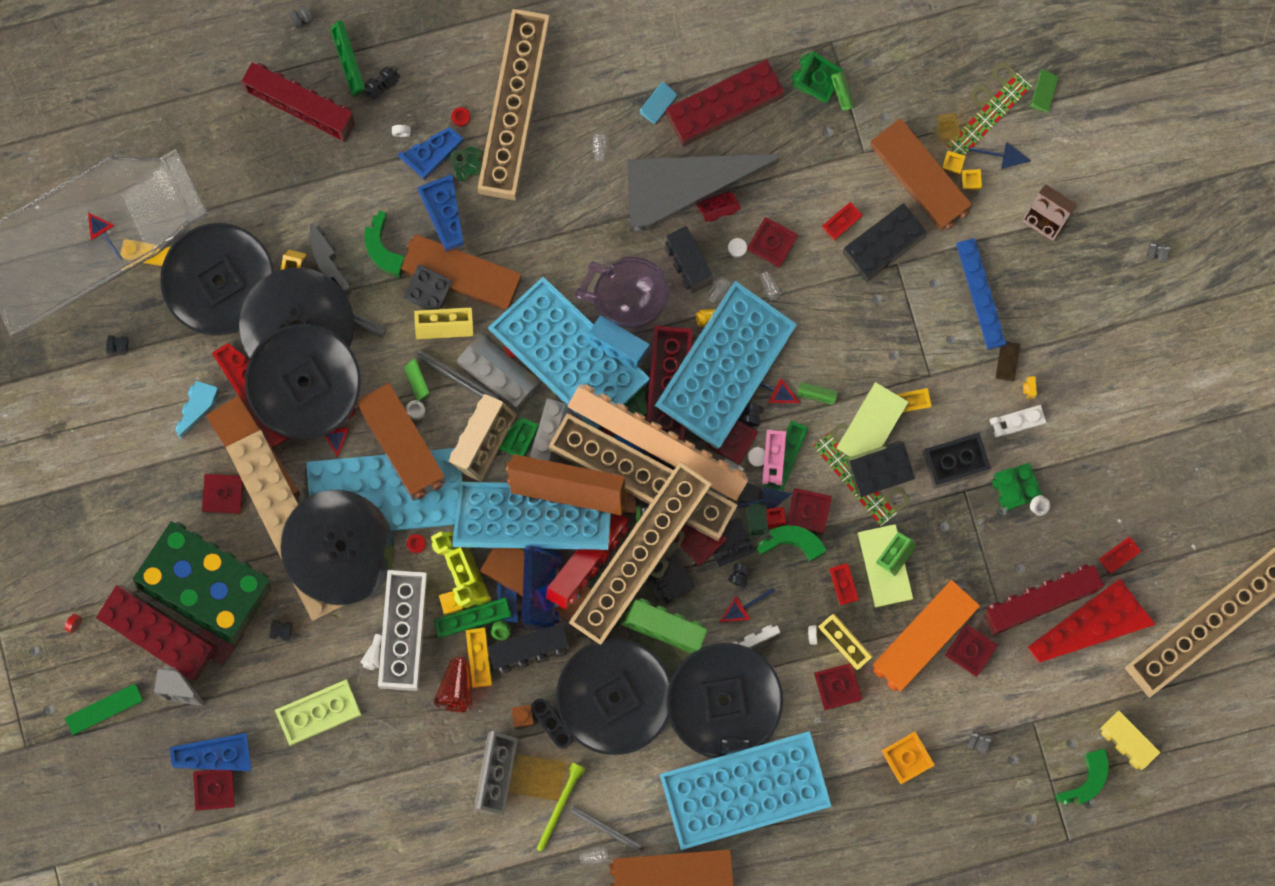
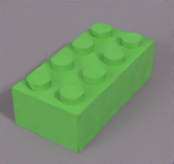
[621,598,707,653]

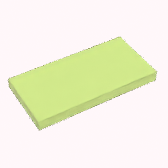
[836,382,908,457]
[858,524,913,608]
[275,679,362,746]

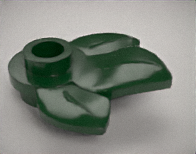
[449,146,484,182]

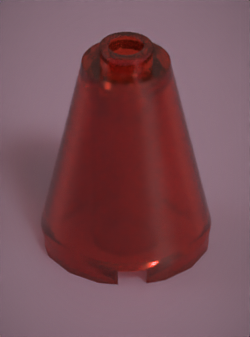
[433,656,472,713]

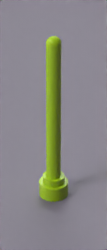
[537,763,586,852]

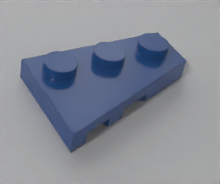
[397,127,464,181]

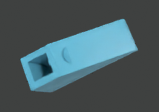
[176,381,220,439]

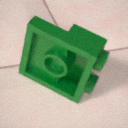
[791,51,844,103]
[991,462,1042,512]

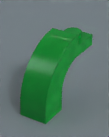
[364,210,404,278]
[757,525,827,563]
[1055,748,1108,805]

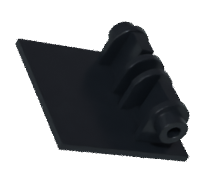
[363,66,400,100]
[403,264,452,310]
[714,518,755,567]
[646,554,695,606]

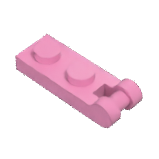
[762,430,786,485]

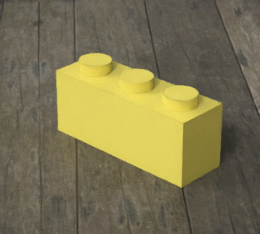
[414,308,473,339]
[818,613,873,670]
[1100,710,1160,770]

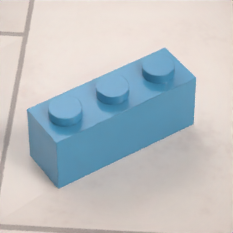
[587,315,649,370]

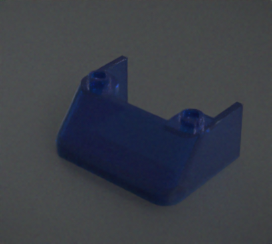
[522,546,562,630]

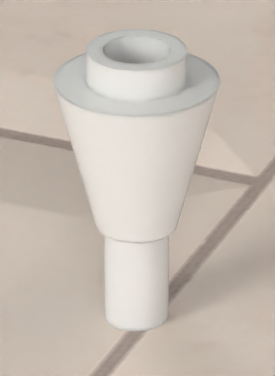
[360,634,382,670]

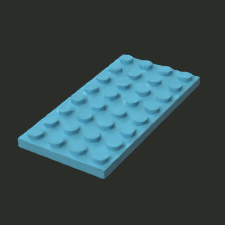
[488,277,650,430]
[655,281,797,449]
[306,448,463,531]
[453,482,611,550]
[659,731,832,850]

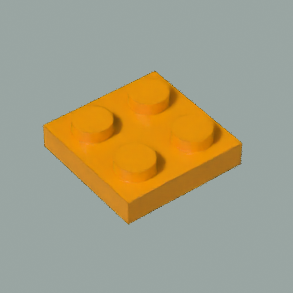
[881,732,935,785]

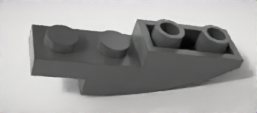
[310,223,352,295]

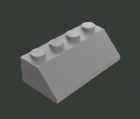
[457,335,541,411]
[530,399,580,465]
[154,666,204,706]
[474,731,518,815]

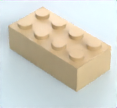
[449,394,517,482]

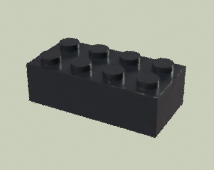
[843,203,927,282]
[487,624,570,675]

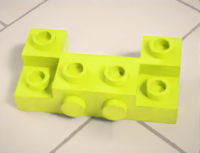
[431,532,491,608]

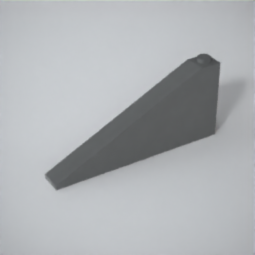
[628,154,779,233]

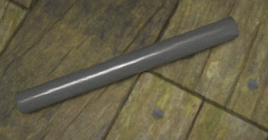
[570,806,641,852]

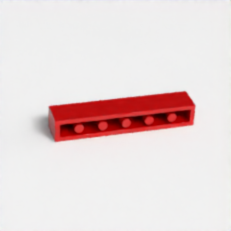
[546,514,630,609]

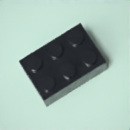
[664,225,713,294]
[923,433,991,489]
[846,440,915,497]

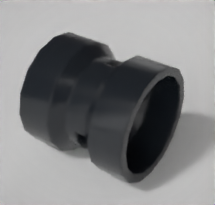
[106,335,129,355]
[741,403,764,427]
[728,563,753,588]
[270,619,293,642]

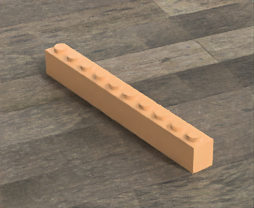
[568,384,748,501]

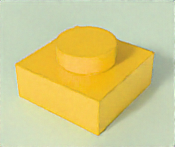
[942,151,966,175]
[961,169,982,190]
[1023,376,1037,399]

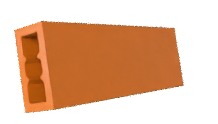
[872,580,980,692]

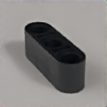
[532,698,572,750]

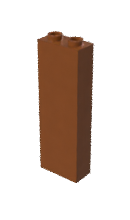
[870,118,972,232]
[401,234,522,311]
[357,383,446,501]
[206,396,300,500]
[506,454,627,515]
[479,548,592,623]
[609,850,733,886]

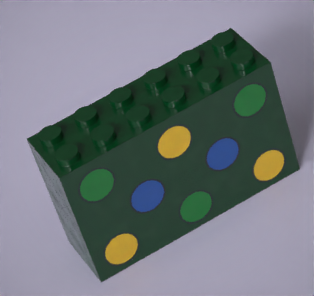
[133,521,271,647]

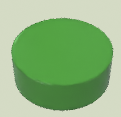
[491,621,511,641]

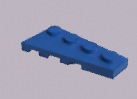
[417,174,464,252]
[169,733,252,771]

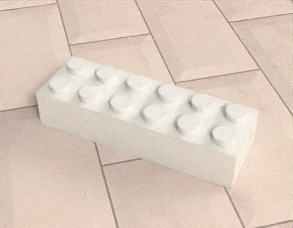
[378,570,428,691]

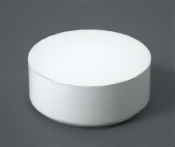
[392,125,411,137]
[728,238,747,258]
[406,400,425,420]
[748,447,765,467]
[1030,495,1050,516]
[808,625,818,645]

